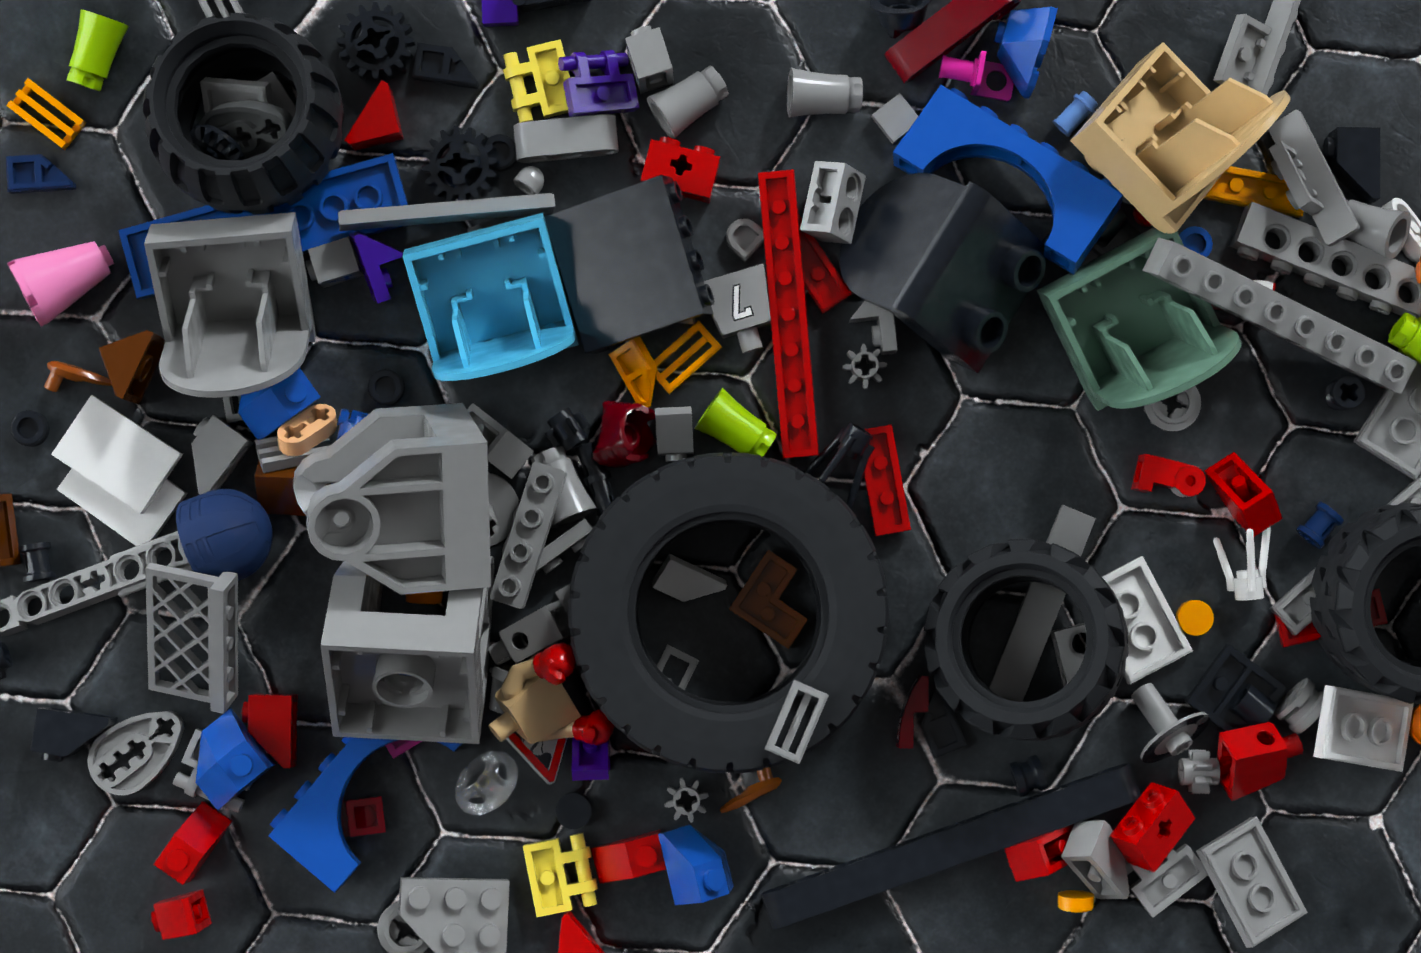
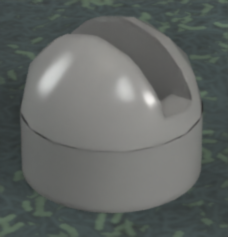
[513,166,544,195]

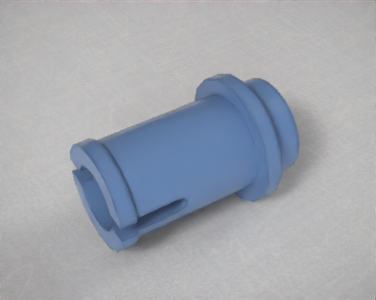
[1052,91,1098,137]

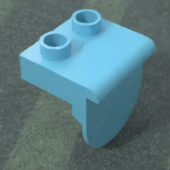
[403,213,579,382]

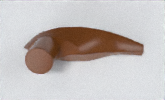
[44,361,112,392]
[720,767,782,813]

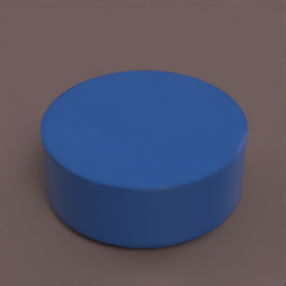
[1179,226,1213,257]

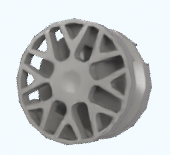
[1274,678,1324,735]

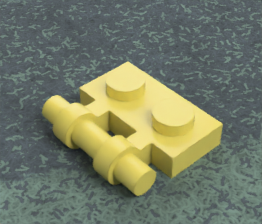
[503,39,570,123]
[523,833,598,917]

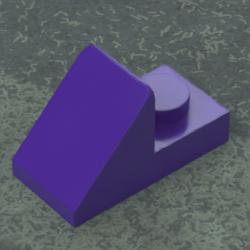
[349,230,403,304]
[572,738,610,781]

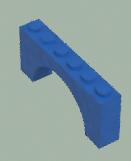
[893,85,1123,275]
[268,674,463,893]

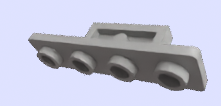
[1213,0,1301,95]
[1268,110,1360,246]
[490,462,567,609]

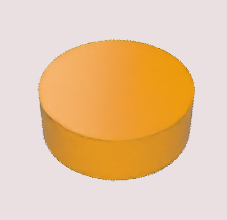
[1176,600,1214,636]
[1058,890,1094,913]

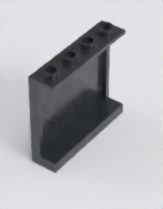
[544,175,714,354]

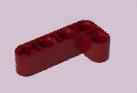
[884,0,1021,84]

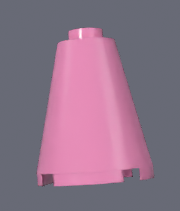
[7,241,114,327]

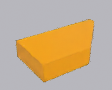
[608,337,657,408]

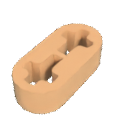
[277,404,337,456]

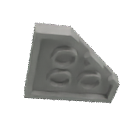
[398,877,510,953]

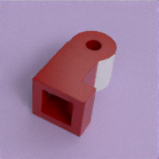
[1131,454,1206,497]

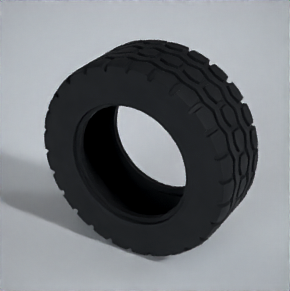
[568,452,889,773]

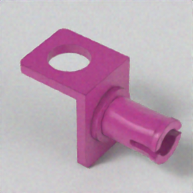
[939,51,1014,101]

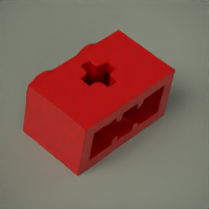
[640,137,720,204]
[1110,782,1196,873]

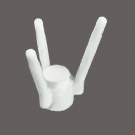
[1213,527,1271,601]

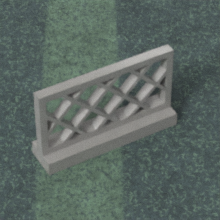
[145,563,238,714]

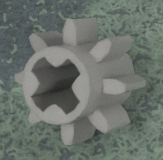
[842,344,887,389]
[1178,750,1220,794]
[664,777,709,823]

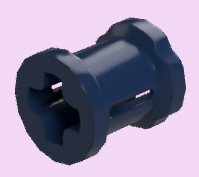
[1296,502,1344,549]

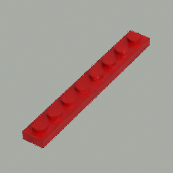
[758,169,819,458]

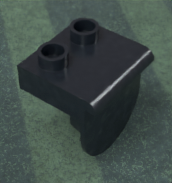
[839,173,1048,373]

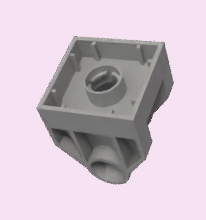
[292,403,491,595]
[320,556,494,744]

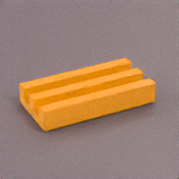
[6,78,87,150]
[654,321,722,395]

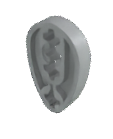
[88,711,185,795]

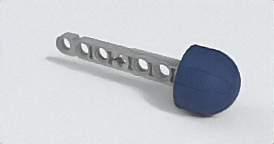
[0,489,273,636]

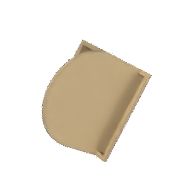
[1070,42,1291,234]

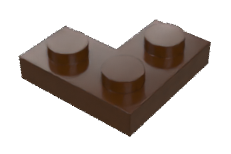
[729,550,808,649]

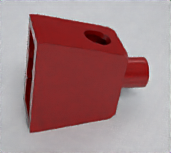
[1217,722,1303,801]

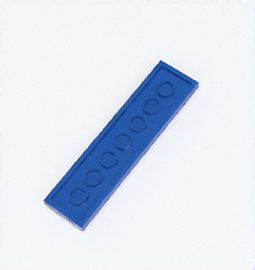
[118,153,408,300]

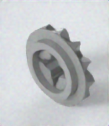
[1144,386,1201,431]
[377,901,429,953]

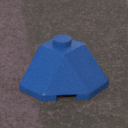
[994,7,1058,99]
[238,367,321,440]
[196,708,276,810]
[658,825,734,905]

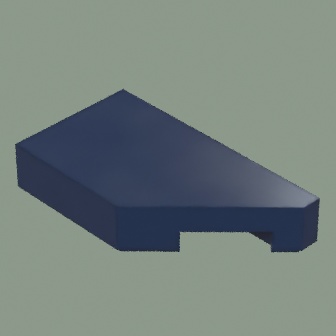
[6,154,76,194]

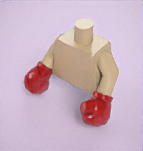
[488,642,615,745]

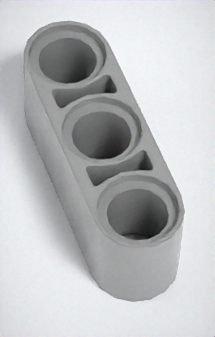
[513,114,619,163]

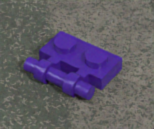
[558,50,639,117]

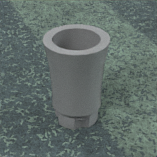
[647,65,729,139]
[787,67,863,118]
[1345,200,1411,260]
[531,446,597,528]

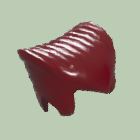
[593,401,657,468]

